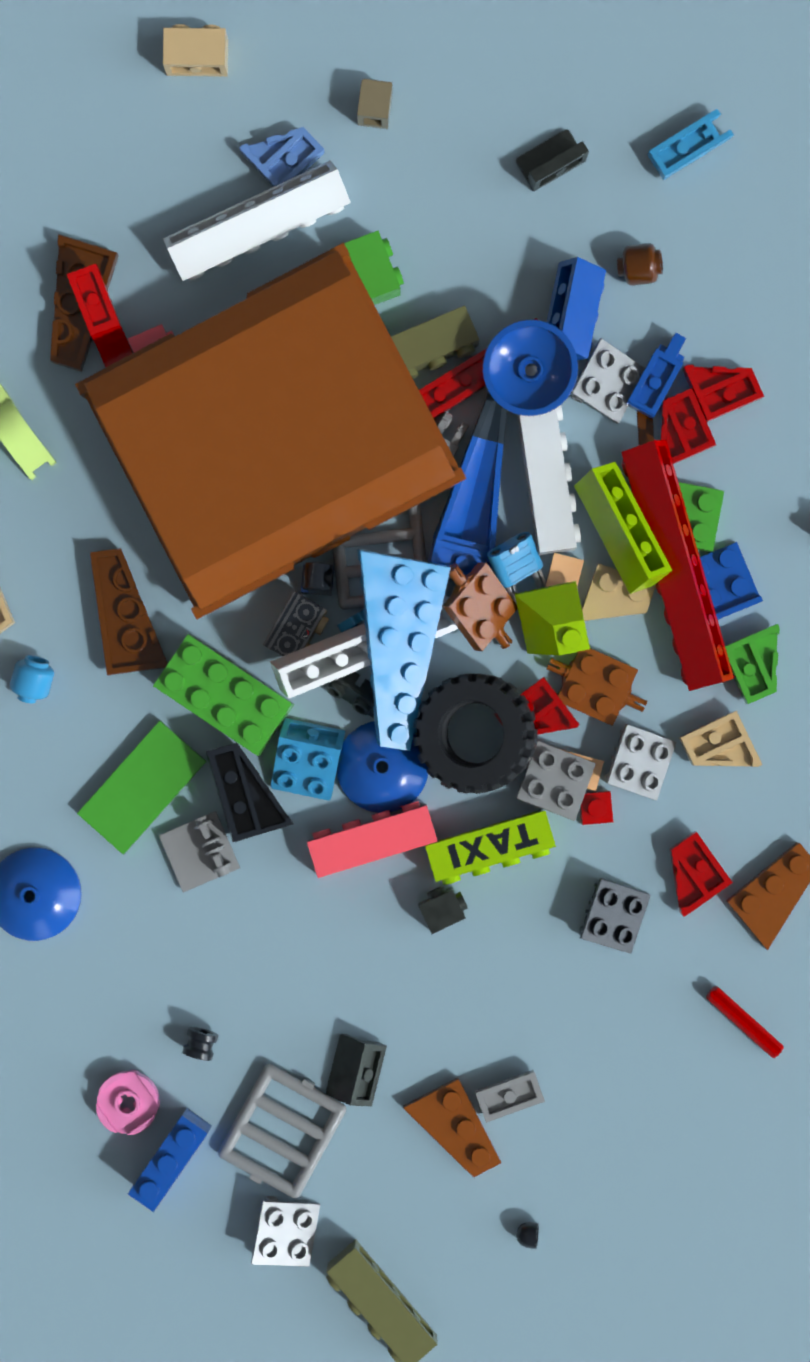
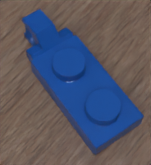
[626,333,686,419]

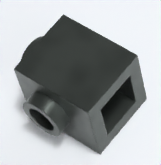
[418,885,468,934]

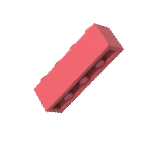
[307,801,438,878]

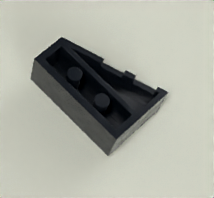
[206,743,294,843]

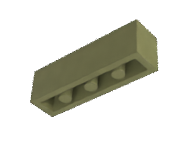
[391,305,480,379]
[326,1239,437,1362]

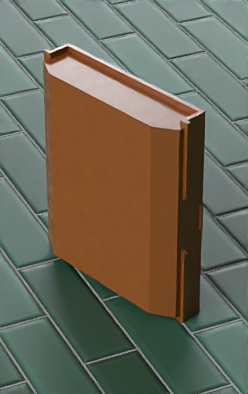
[75,242,467,620]

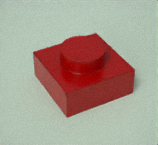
[580,791,614,825]

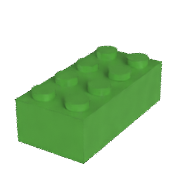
[153,634,294,756]

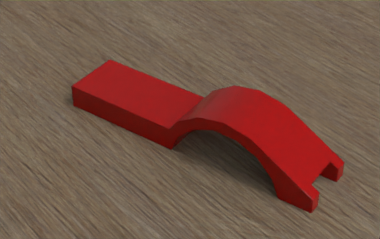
[67,263,133,368]

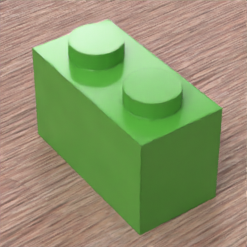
[344,230,404,305]

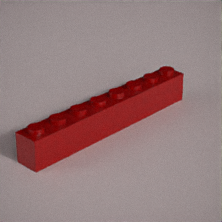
[621,440,734,691]

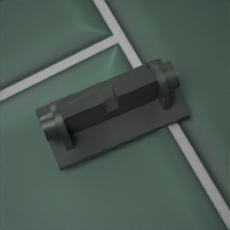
[322,672,375,718]

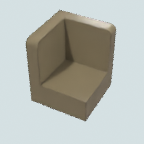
[357,79,393,129]

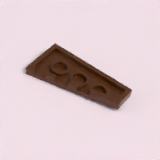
[50,234,119,372]
[90,548,168,676]

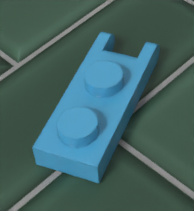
[647,109,734,180]

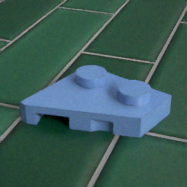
[239,127,325,187]

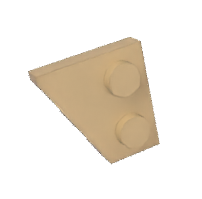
[582,563,656,621]
[679,711,762,767]

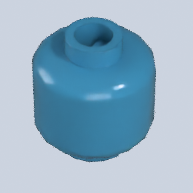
[10,655,54,704]

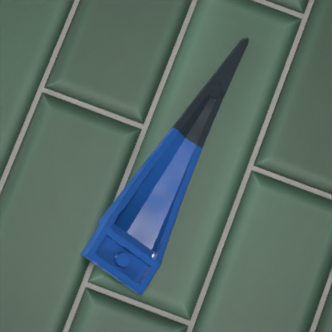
[428,392,507,575]

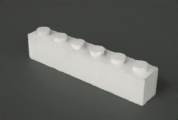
[163,160,351,281]
[517,365,581,555]
[270,595,458,698]

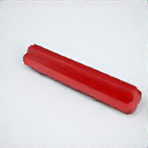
[706,986,784,1058]

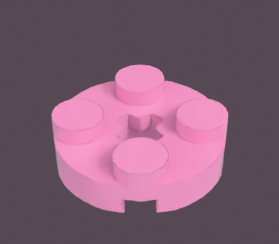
[96,1070,160,1135]

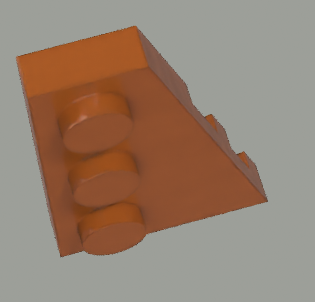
[726,842,810,950]
[403,1077,501,1177]

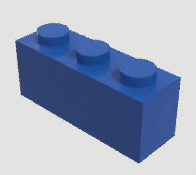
[546,257,606,361]
[128,1108,212,1212]

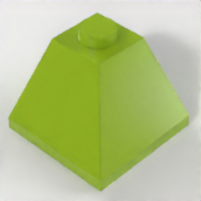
[515,581,590,656]

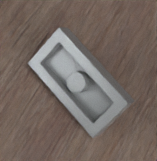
[475,1070,545,1123]

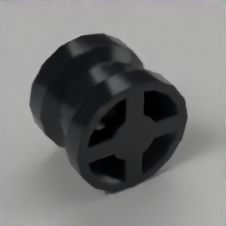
[182,1027,219,1061]

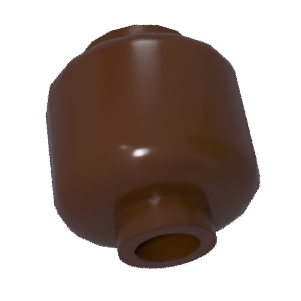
[617,243,663,286]

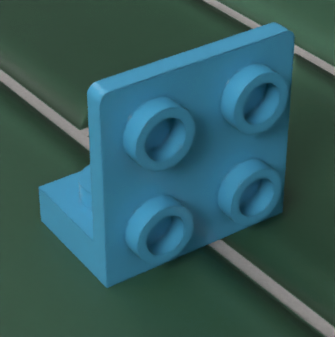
[271,718,346,801]

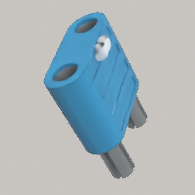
[487,532,546,602]

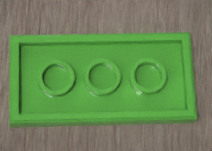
[77,721,207,855]

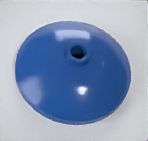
[483,320,578,416]
[337,721,428,813]
[0,847,82,941]

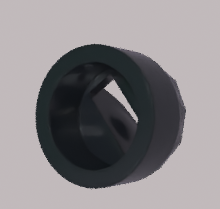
[516,1222,539,1249]

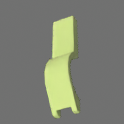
[0,383,57,480]

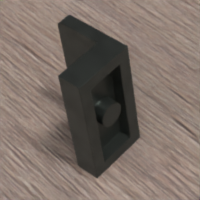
[516,129,589,192]
[326,1034,387,1107]

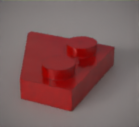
[682,365,764,422]
[661,388,717,465]
[494,677,580,735]
[670,831,733,917]

